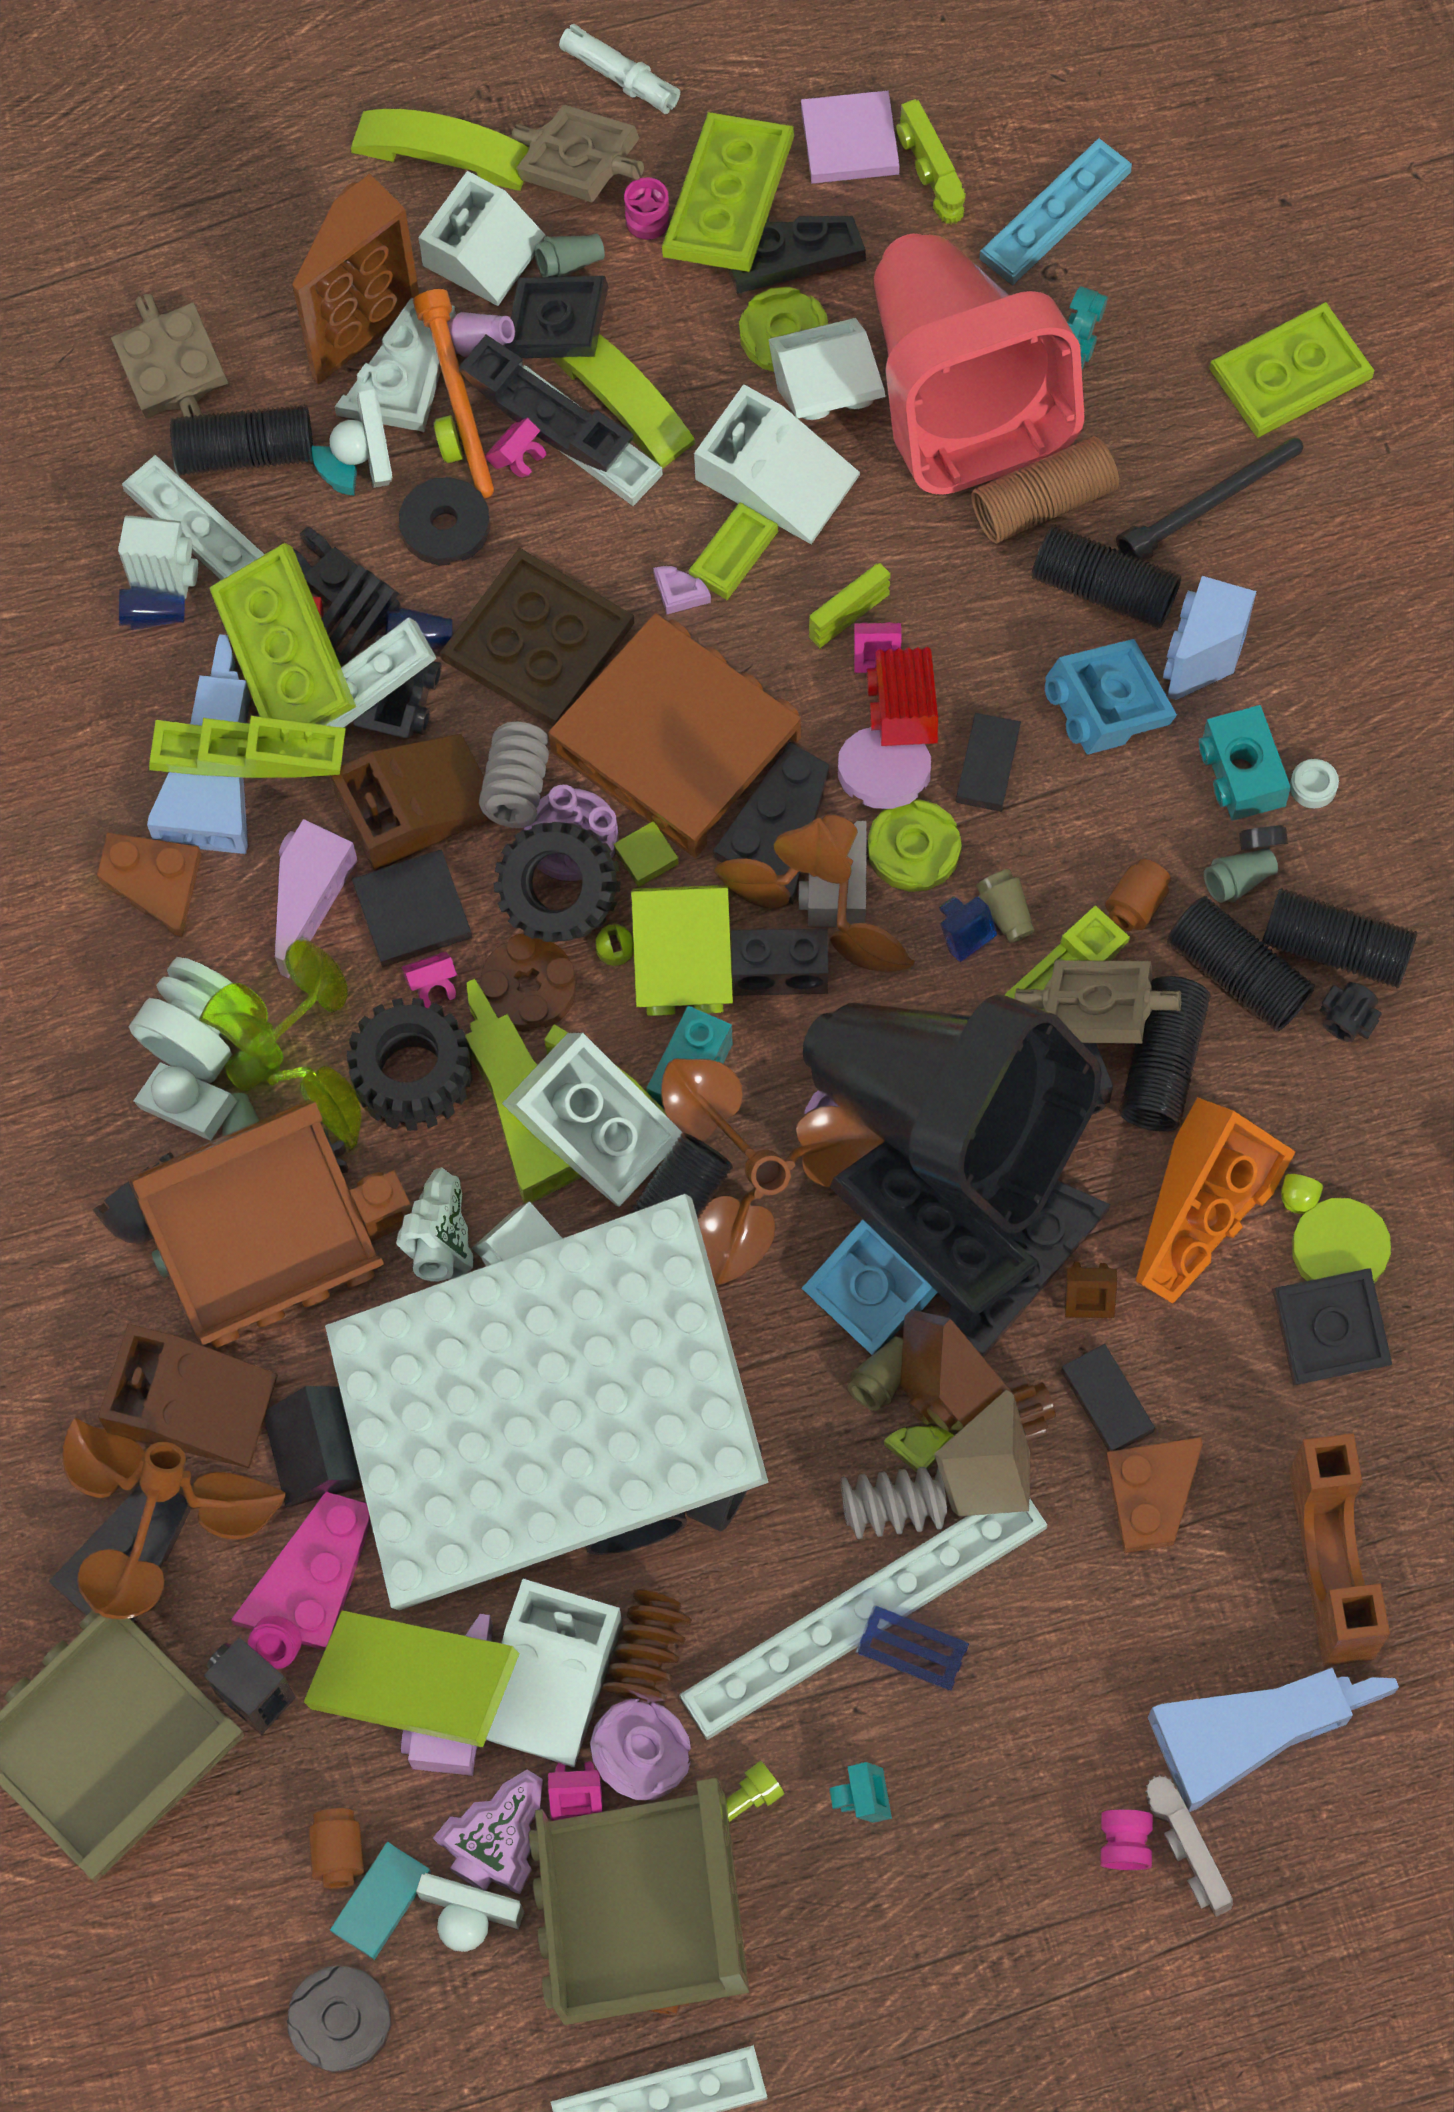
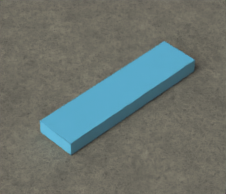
[979,138,1132,286]

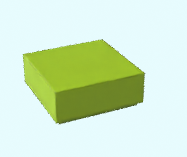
[613,821,679,887]

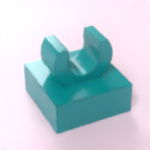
[829,1762,892,1823]

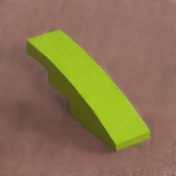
[149,716,346,778]

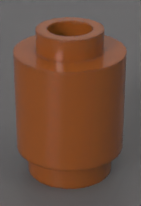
[1105,859,1171,931]
[309,1808,364,1889]

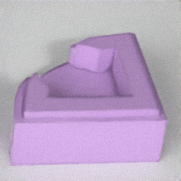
[653,566,711,614]

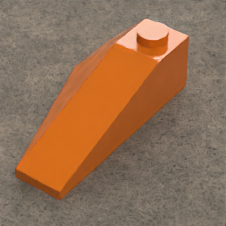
[1135,1097,1296,1303]

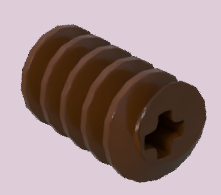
[603,1589,692,1703]

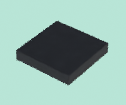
[505,276,608,358]
[352,849,472,968]
[1272,1268,1392,1385]

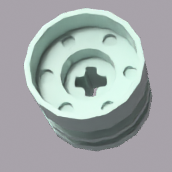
[129,957,259,1083]

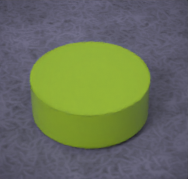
[434,415,463,464]

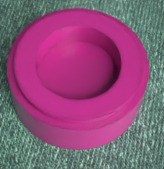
[248,1616,302,1669]

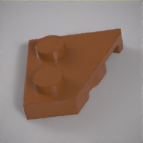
[97,833,202,937]
[1105,1437,1203,1553]

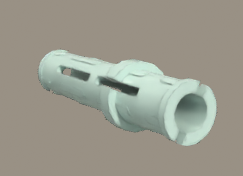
[559,24,680,114]

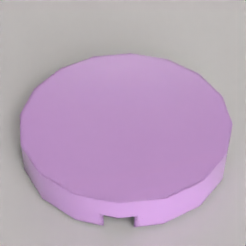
[838,727,931,809]
[590,1699,691,1800]

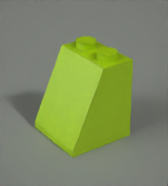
[631,885,733,1016]

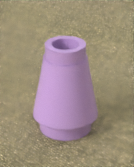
[447,312,515,358]

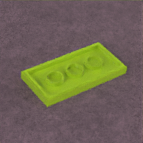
[662,112,794,272]
[209,543,356,725]
[304,1610,520,1747]

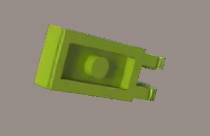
[896,99,966,225]

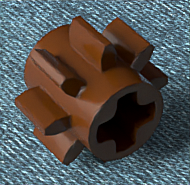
[1005,1375,1056,1441]

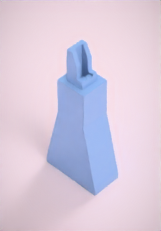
[147,634,251,854]
[1148,1667,1399,1812]

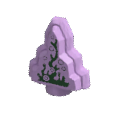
[433,1770,543,1894]

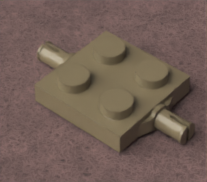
[512,105,644,202]
[111,294,228,419]
[1015,960,1181,1043]

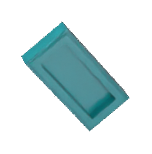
[330,1842,431,1960]

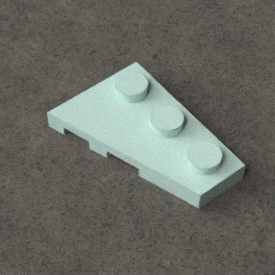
[335,298,456,432]

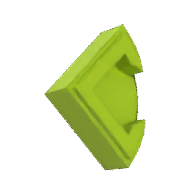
[884,1426,954,1472]

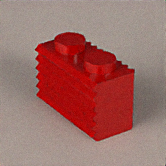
[867,646,938,746]

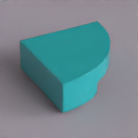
[312,446,358,496]

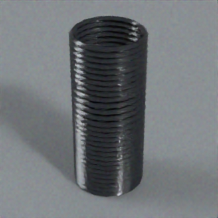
[170,404,313,476]
[1031,524,1181,630]
[1262,888,1418,989]
[1167,896,1315,1032]
[1119,976,1211,1132]
[629,1133,733,1219]

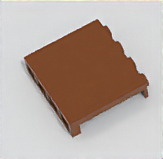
[548,613,801,859]
[127,1099,384,1348]

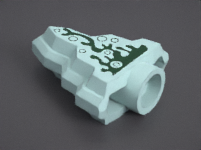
[396,1167,473,1281]

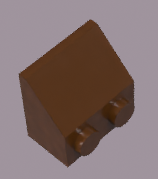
[900,1309,1012,1431]

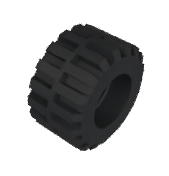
[493,822,621,942]
[347,998,472,1131]

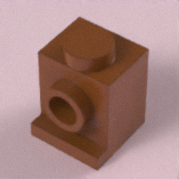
[349,1170,412,1242]

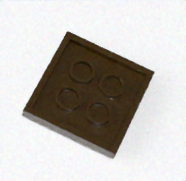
[440,547,634,727]

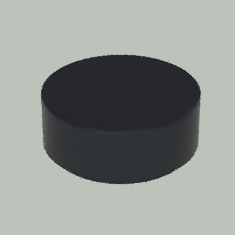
[1239,825,1288,850]

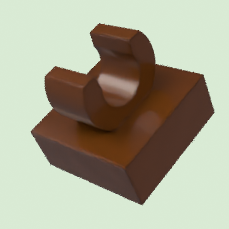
[1064,1262,1117,1318]

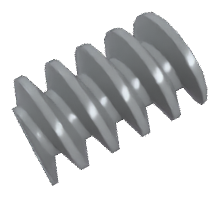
[479,721,549,828]
[840,1467,947,1539]

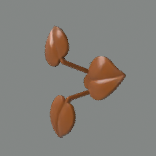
[713,815,916,972]
[661,1058,884,1284]
[62,1418,285,1619]

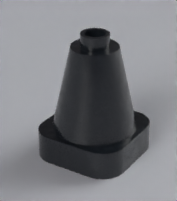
[803,994,1101,1233]

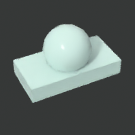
[330,389,393,488]
[134,1062,237,1141]
[416,1873,524,1952]

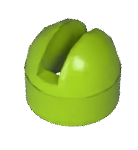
[596,924,634,966]
[1281,1174,1323,1214]

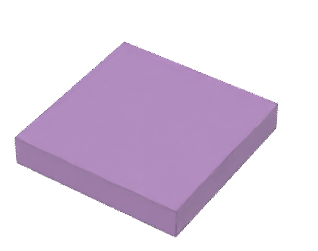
[801,91,900,184]

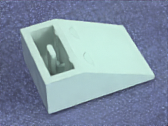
[694,384,860,544]
[486,1579,623,1767]

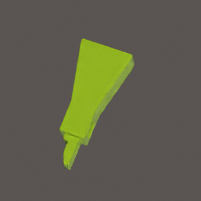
[465,979,582,1204]

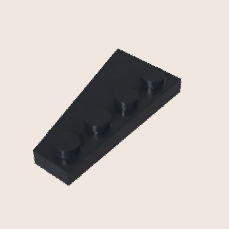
[946,1180,1111,1358]

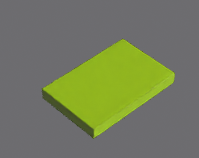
[1209,302,1374,438]

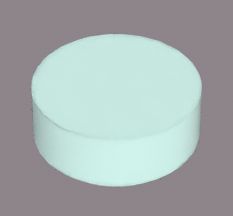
[1290,759,1339,808]

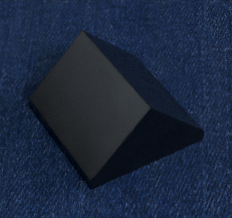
[264,1386,363,1508]

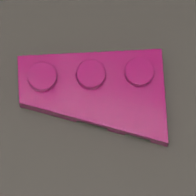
[231,1492,371,1651]

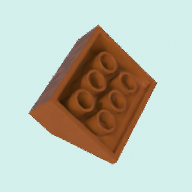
[292,174,419,384]

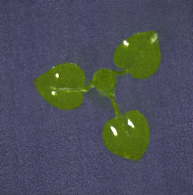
[199,939,361,1150]

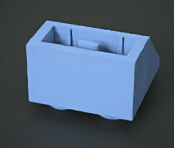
[1163,576,1256,700]

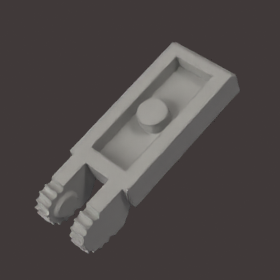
[1145,1775,1233,1917]

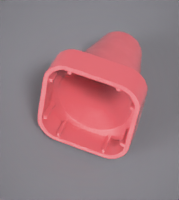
[874,234,1085,495]

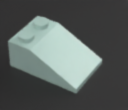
[502,1033,683,1207]

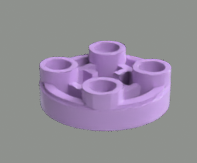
[524,785,618,881]

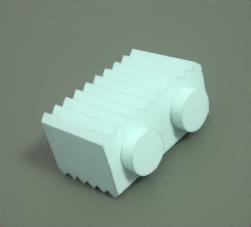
[118,515,198,602]

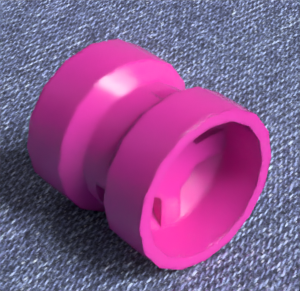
[624,177,670,240]
[1100,1810,1153,1870]

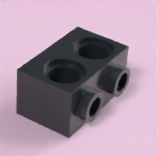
[731,928,829,996]
[204,1637,296,1736]

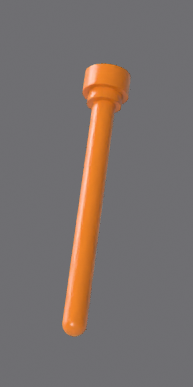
[413,289,494,498]

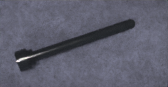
[1116,437,1304,561]

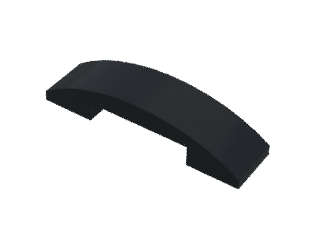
[459,334,634,472]

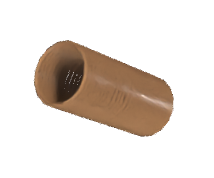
[971,436,1119,544]

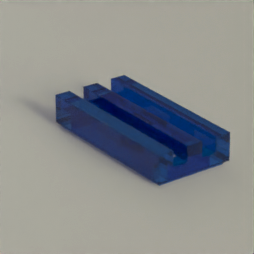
[855,1605,969,1691]

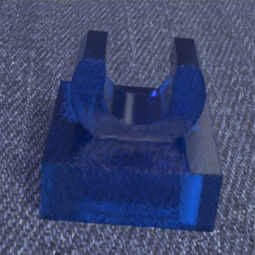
[939,896,997,962]

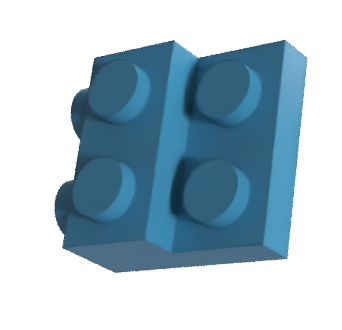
[1045,639,1177,755]
[802,1219,937,1355]

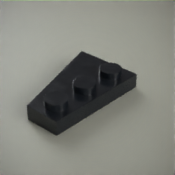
[728,216,866,294]
[713,742,829,905]
[49,1485,192,1624]

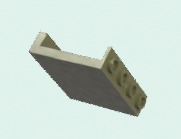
[0,1610,244,1884]
[529,1778,749,2025]

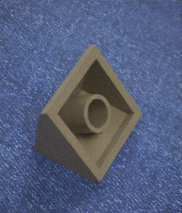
[934,1390,1030,1516]

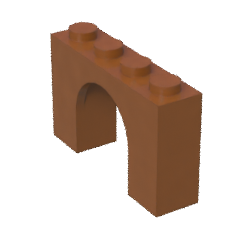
[1289,1433,1390,1667]

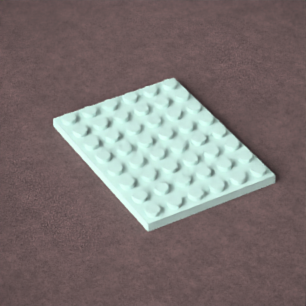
[325,1194,769,1611]

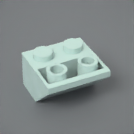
[418,171,546,306]
[768,318,885,420]

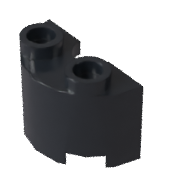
[354,635,442,738]

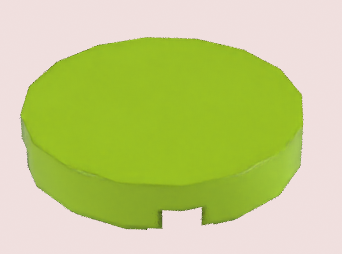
[739,287,828,372]
[867,799,962,892]
[1292,1198,1391,1283]

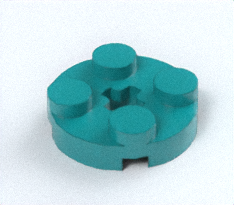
[1067,286,1108,369]

